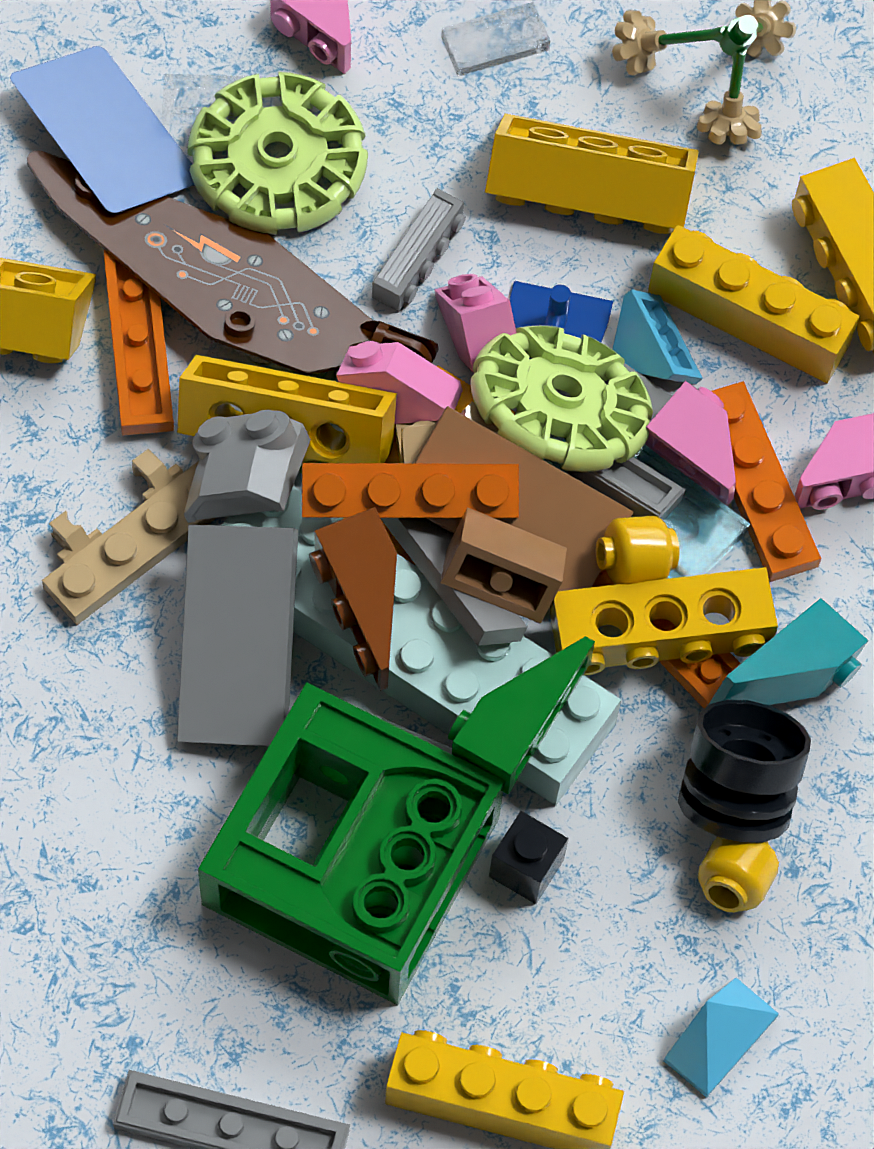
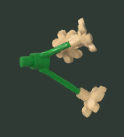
[612,0,796,145]

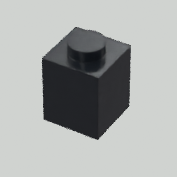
[489,811,569,904]

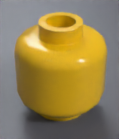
[596,516,680,585]
[698,837,779,913]

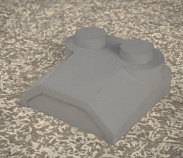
[184,410,311,523]

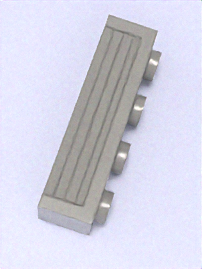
[372,188,466,311]

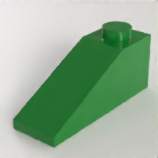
[448,636,595,794]

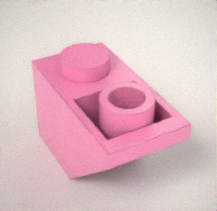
[270,0,351,74]
[434,274,517,373]
[794,413,874,510]

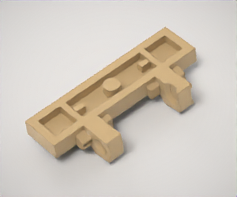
[42,449,218,625]

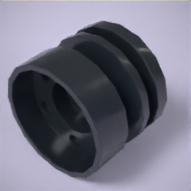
[678,700,811,843]

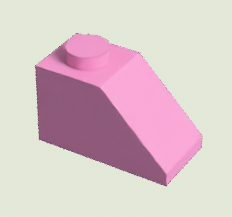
[336,341,463,424]
[645,381,736,506]

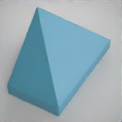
[613,290,703,384]
[663,978,779,1098]

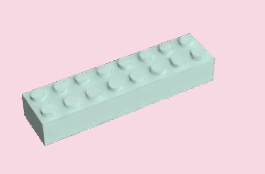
[221,486,621,806]

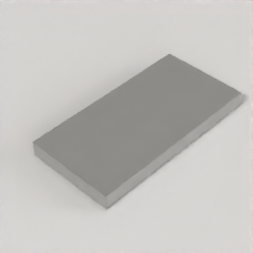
[177,525,298,746]

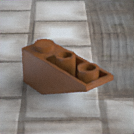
[309,507,397,691]

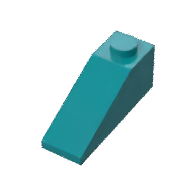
[708,598,869,705]

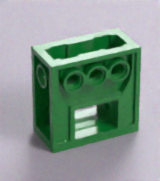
[198,682,505,1005]

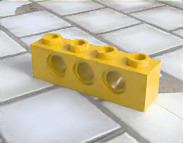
[177,355,397,463]
[550,567,778,675]

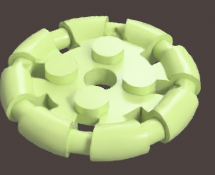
[187,72,368,235]
[470,325,653,472]

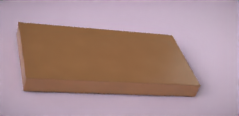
[415,406,634,591]

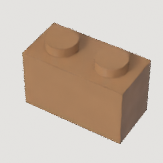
[440,507,567,624]

